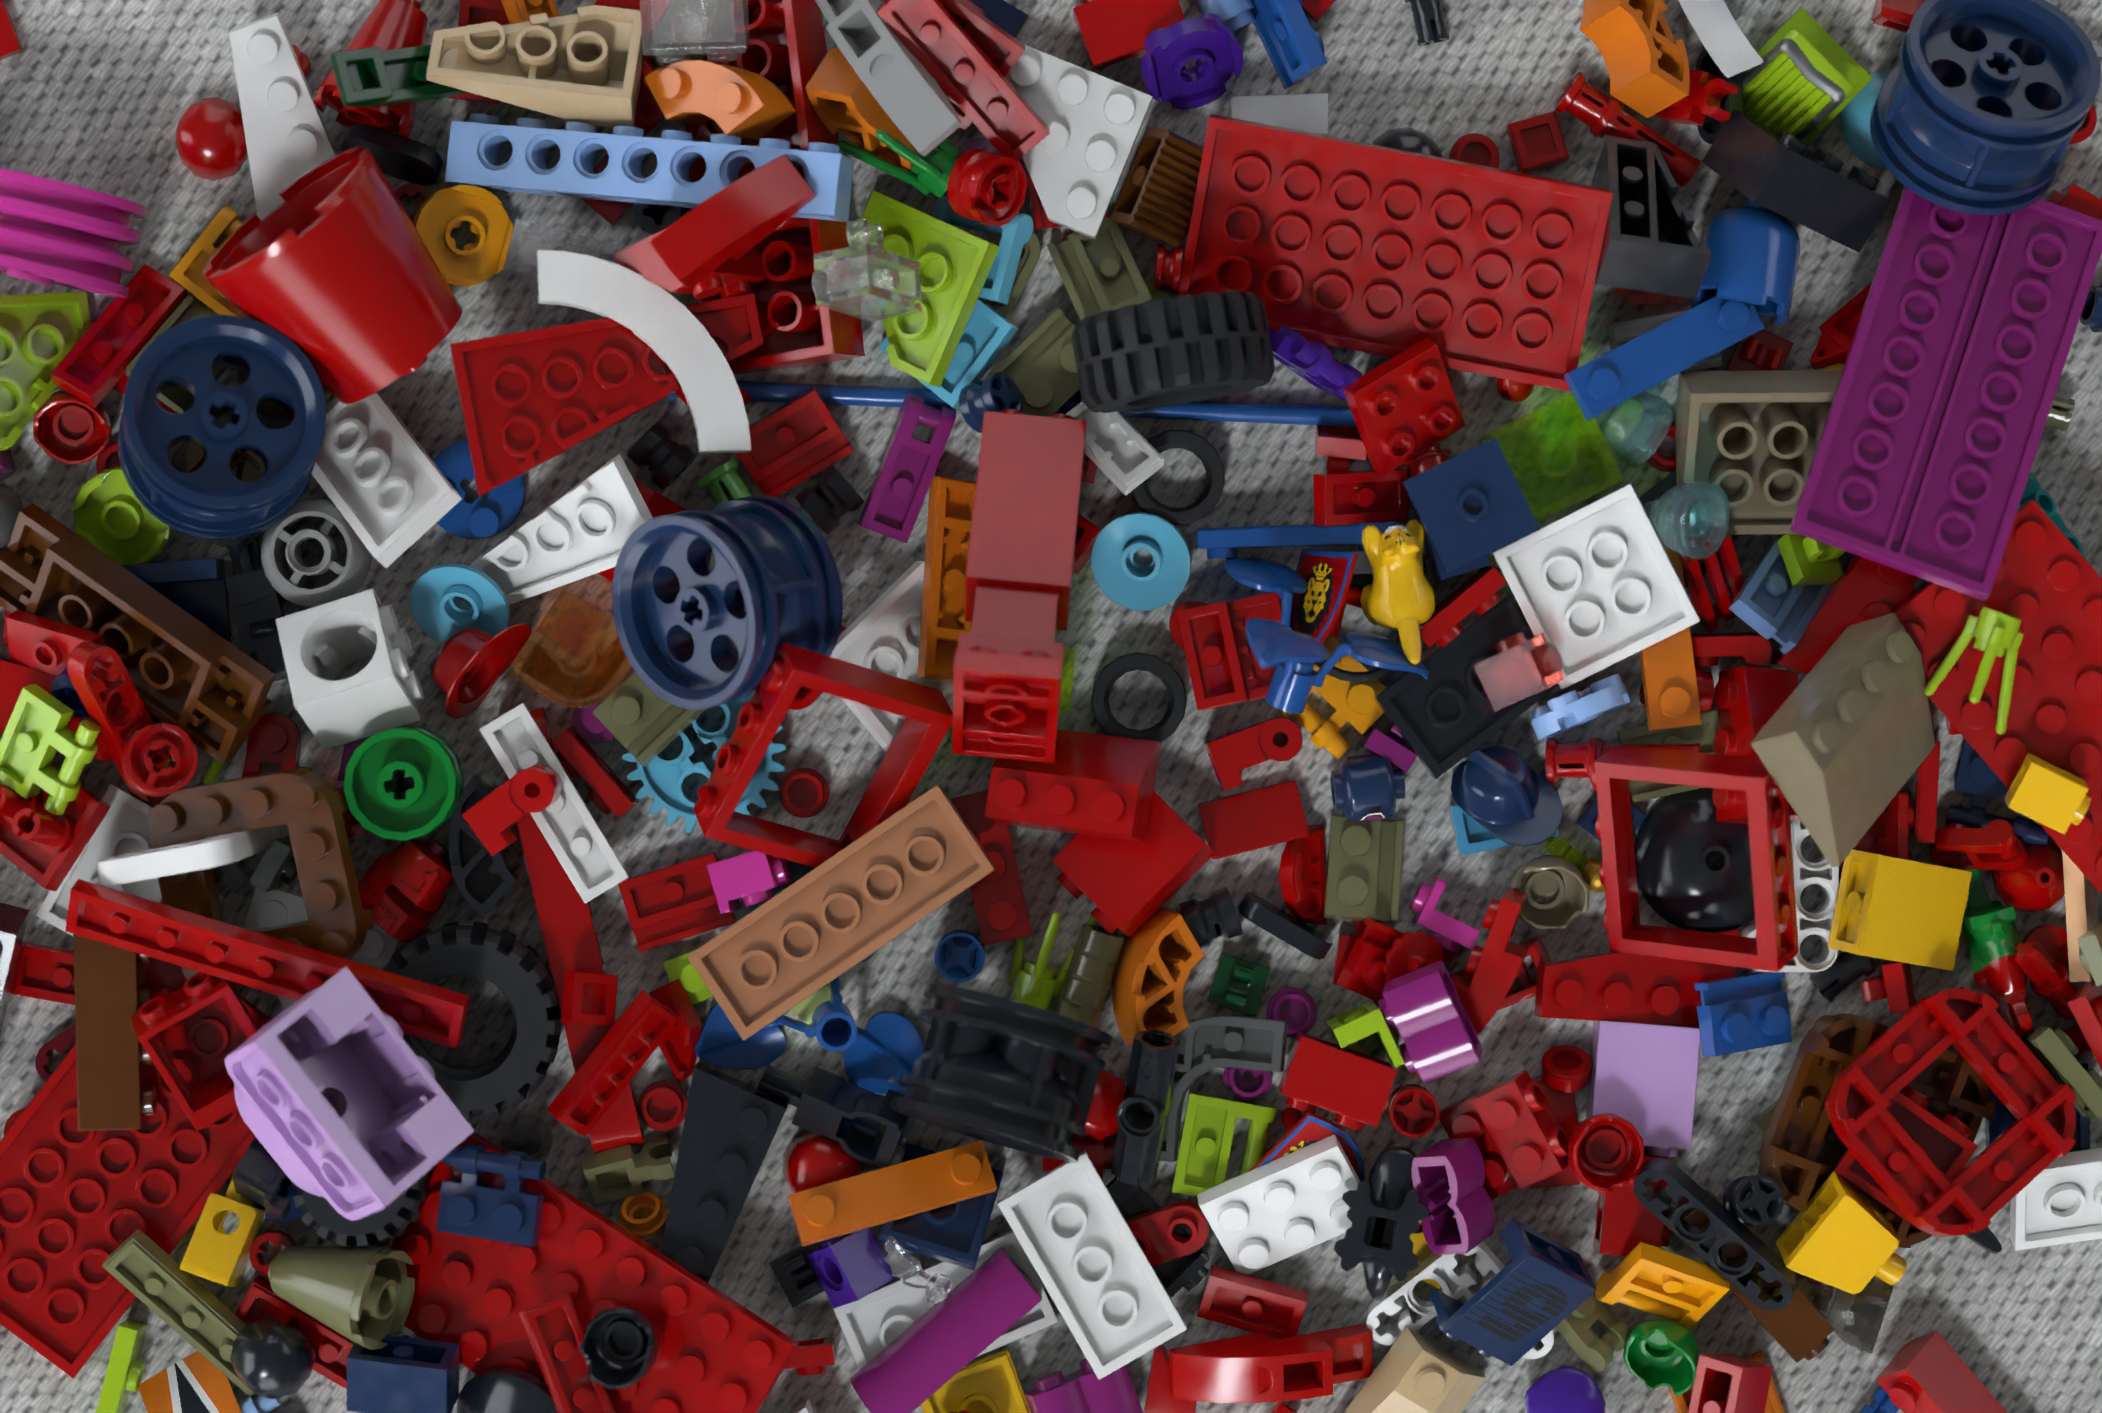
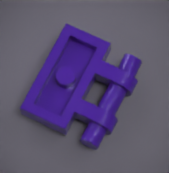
[1268,325,1363,401]

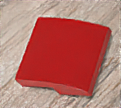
[1176,592,1282,711]

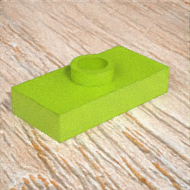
[96,1319,147,1413]

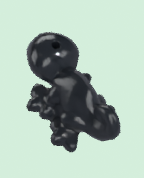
[1334,1146,1430,1301]

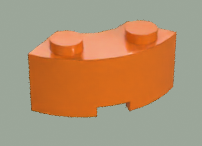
[1580,0,1690,118]
[805,47,921,174]
[644,60,796,140]
[1112,908,1205,1047]

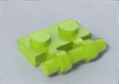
[0,684,100,815]

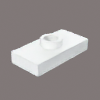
[1065,401,1164,496]

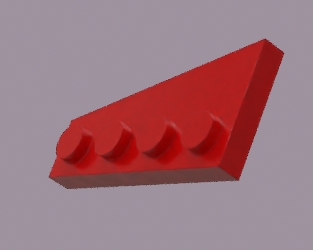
[1534,928,1739,1027]

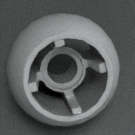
[261,498,372,608]

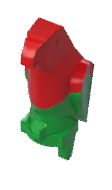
[1962,869,2035,1036]

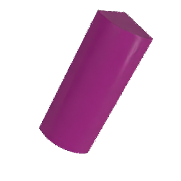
[850,1247,1042,1413]

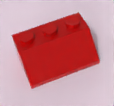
[984,729,1161,843]

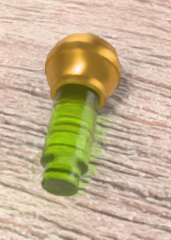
[1543,837,1605,893]

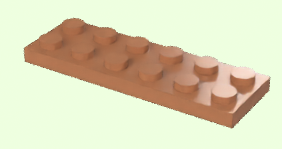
[687,784,997,1041]

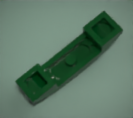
[329,44,470,107]

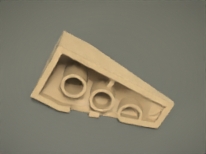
[426,5,645,128]
[1344,1326,1487,1413]

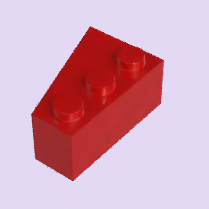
[1712,666,1801,824]

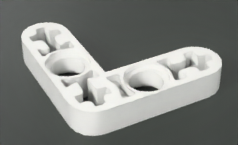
[96,825,281,887]
[1366,1242,1554,1359]

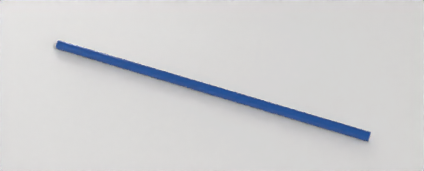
[666,380,1357,427]

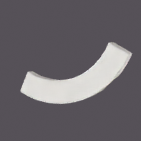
[537,250,751,453]

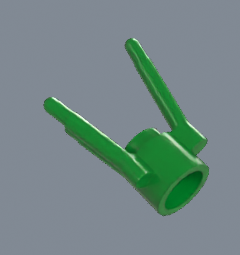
[837,129,960,198]

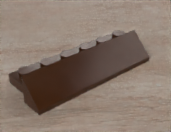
[0,503,276,764]

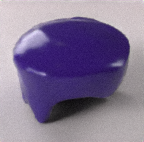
[1524,1365,1606,1413]

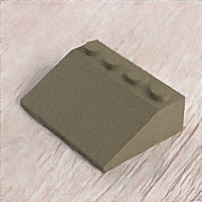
[1676,370,1842,535]
[1750,613,1935,867]

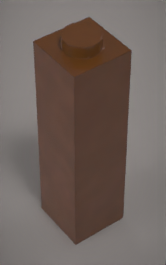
[1683,1189,1835,1363]

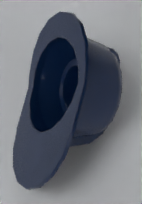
[1451,746,1563,847]

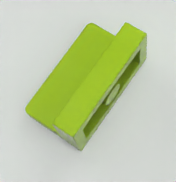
[1326,1000,1405,1068]

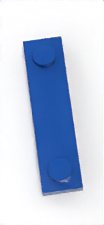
[1563,296,1765,421]
[1195,522,1400,559]

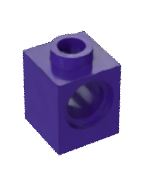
[806,1228,895,1308]

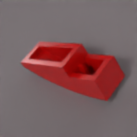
[649,154,817,289]

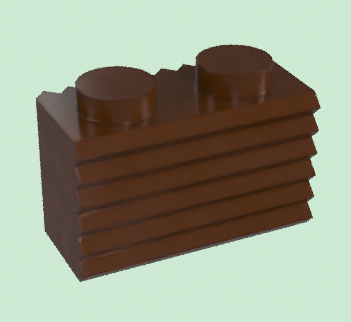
[1109,126,1203,247]

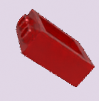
[130,972,260,1132]

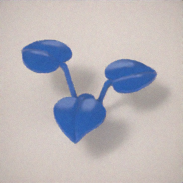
[1224,558,1429,713]
[695,950,925,1094]

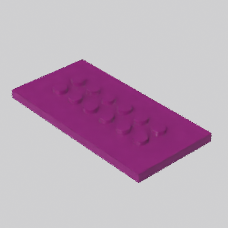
[1789,186,2102,601]

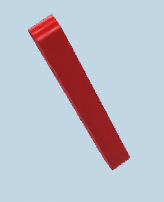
[494,707,645,1153]

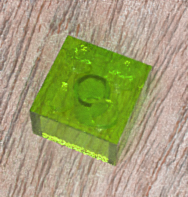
[1483,393,1624,522]

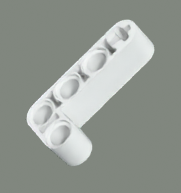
[1739,821,1839,972]

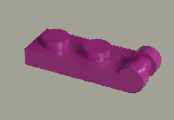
[858,393,957,543]

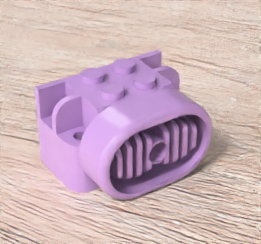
[225,966,474,1220]

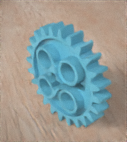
[622,691,787,833]

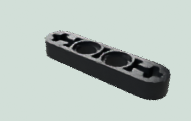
[1633,1158,1797,1311]

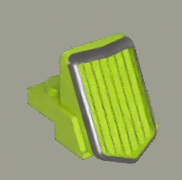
[1742,7,1873,144]

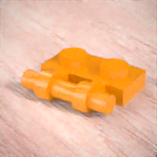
[1278,636,1386,760]

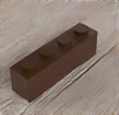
[73,934,157,1131]

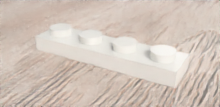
[479,703,630,903]

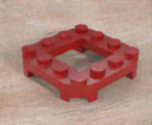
[1824,988,2077,1238]

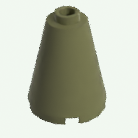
[268,1246,415,1350]

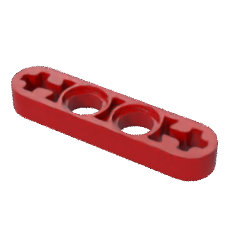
[67,641,177,805]

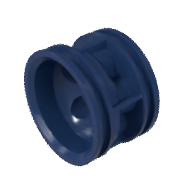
[1870,0,2101,215]
[118,315,326,539]
[612,495,843,710]

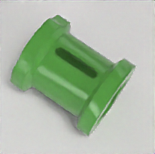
[696,459,751,505]

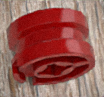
[947,148,1027,227]
[121,723,198,797]

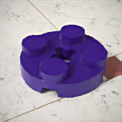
[1141,13,1243,110]

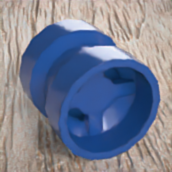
[935,930,985,983]

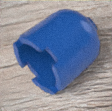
[1688,200,1800,325]

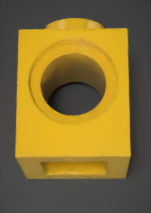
[2004,753,2091,835]

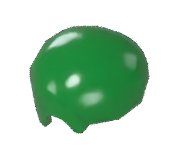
[1623,1319,1701,1396]

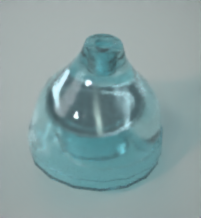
[1594,391,1674,468]
[1644,481,1730,559]

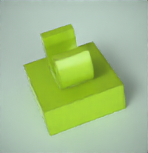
[1777,534,1845,586]

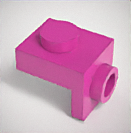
[1409,876,1480,953]

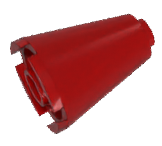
[313,0,428,138]

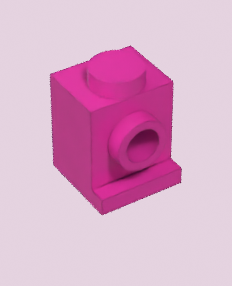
[706,851,791,914]

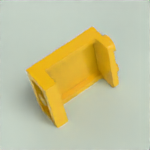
[1827,849,1972,971]

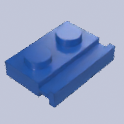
[1251,0,1328,89]
[1694,971,1792,1056]

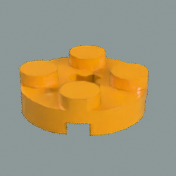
[413,185,515,287]

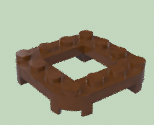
[149,766,373,986]
[1758,1014,1995,1248]

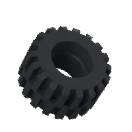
[291,1171,429,1247]

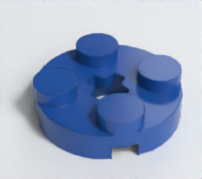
[433,440,526,540]

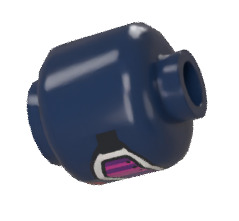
[1330,754,1406,821]

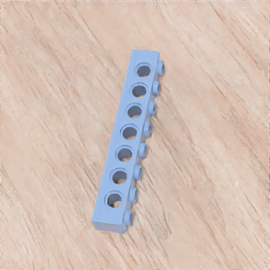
[445,114,855,222]

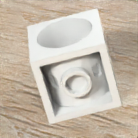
[275,589,424,750]

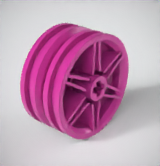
[0,168,147,298]

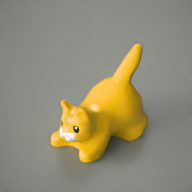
[1360,519,1435,665]

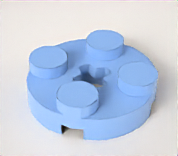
[1529,674,1632,741]

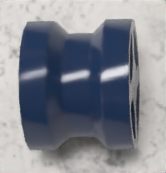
[959,372,1023,433]

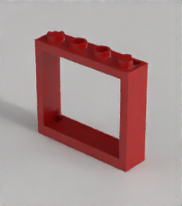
[693,642,953,868]
[1592,745,1799,972]

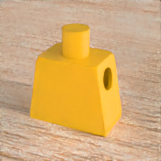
[179,1171,265,1288]
[1775,1171,1907,1294]

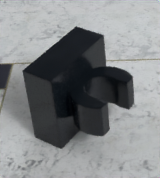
[769,1243,824,1307]

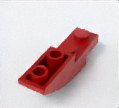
[1415,888,1529,1078]
[1169,1323,1372,1403]

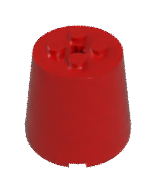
[203,146,462,404]

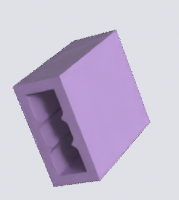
[1586,1021,1700,1157]

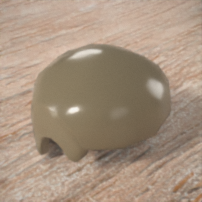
[1510,855,1589,930]

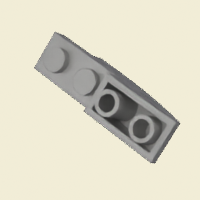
[815,0,963,156]

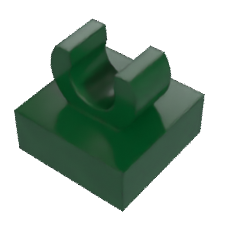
[1207,953,1270,1016]

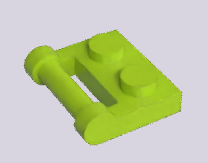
[1171,1091,1278,1197]

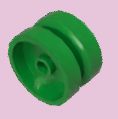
[344,726,464,841]

